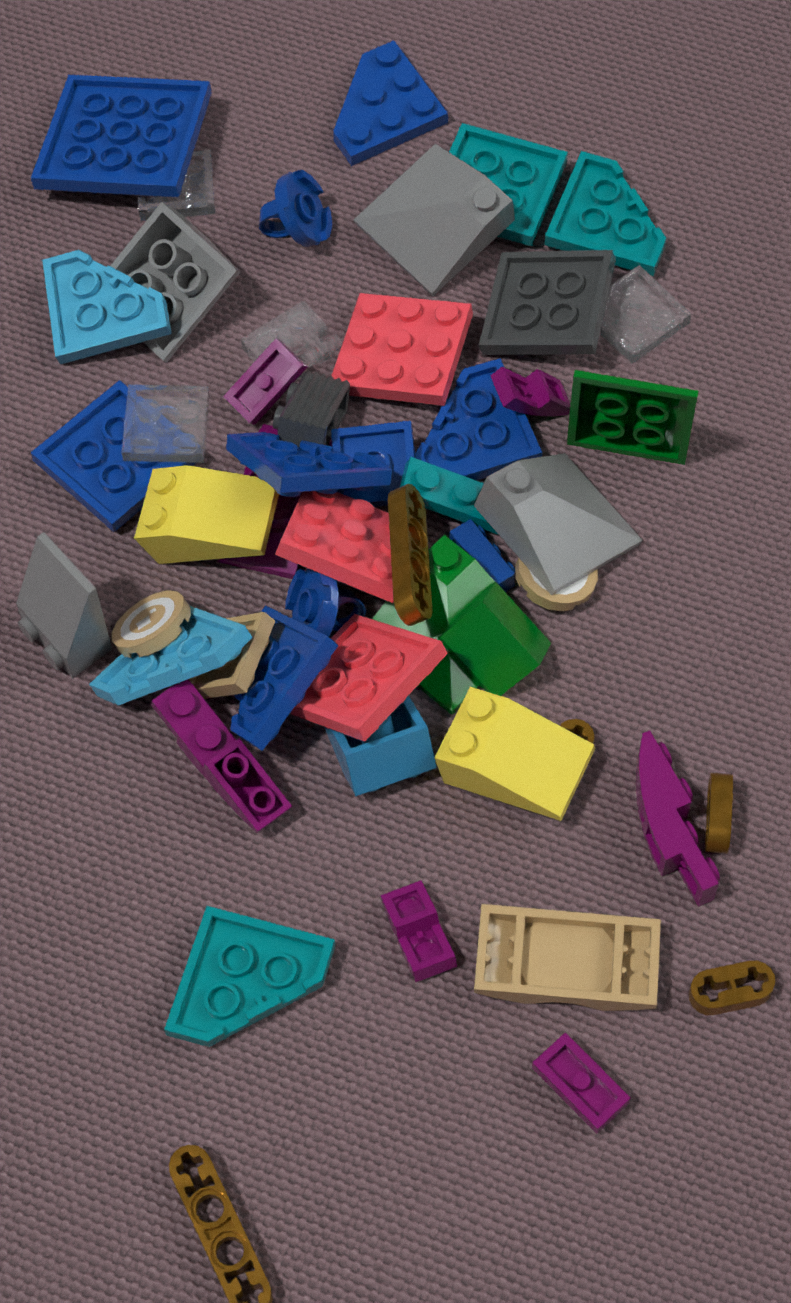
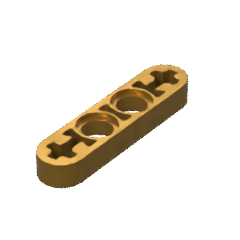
[388,484,432,626]
[169,1145,273,1303]

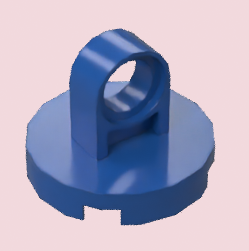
[259,170,332,247]
[285,569,366,637]

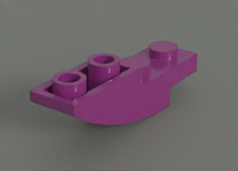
[151,679,292,833]
[636,730,720,907]

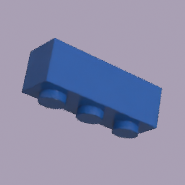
[450,519,515,592]

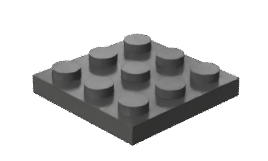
[479,250,616,355]

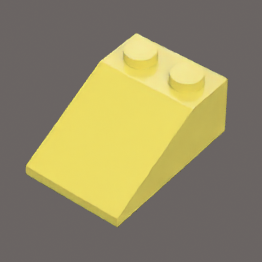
[134,465,279,564]
[434,687,595,821]

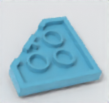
[42,250,172,364]
[89,606,253,705]

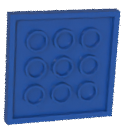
[31,75,212,197]

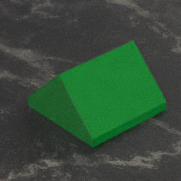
[437,581,551,696]

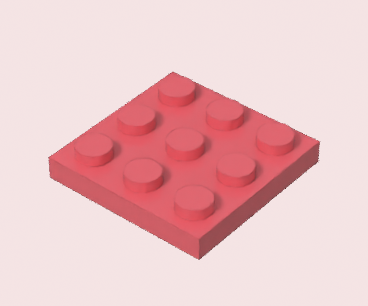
[331,293,473,406]
[275,491,394,603]
[290,614,448,742]

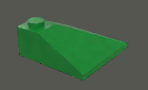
[567,370,699,465]
[372,535,495,715]

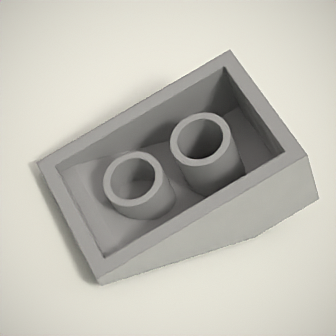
[16,532,112,679]

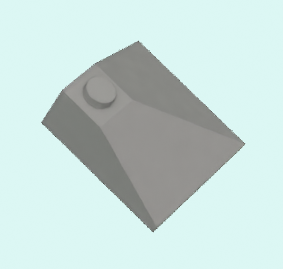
[354,144,515,297]
[111,202,240,363]
[474,453,642,595]

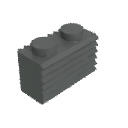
[273,370,350,447]

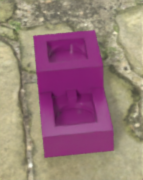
[490,366,571,416]
[380,880,457,982]

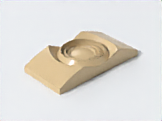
[474,904,661,1011]

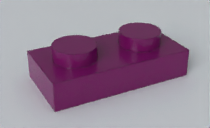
[223,338,307,425]
[532,1032,631,1134]

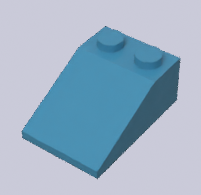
[324,695,437,797]

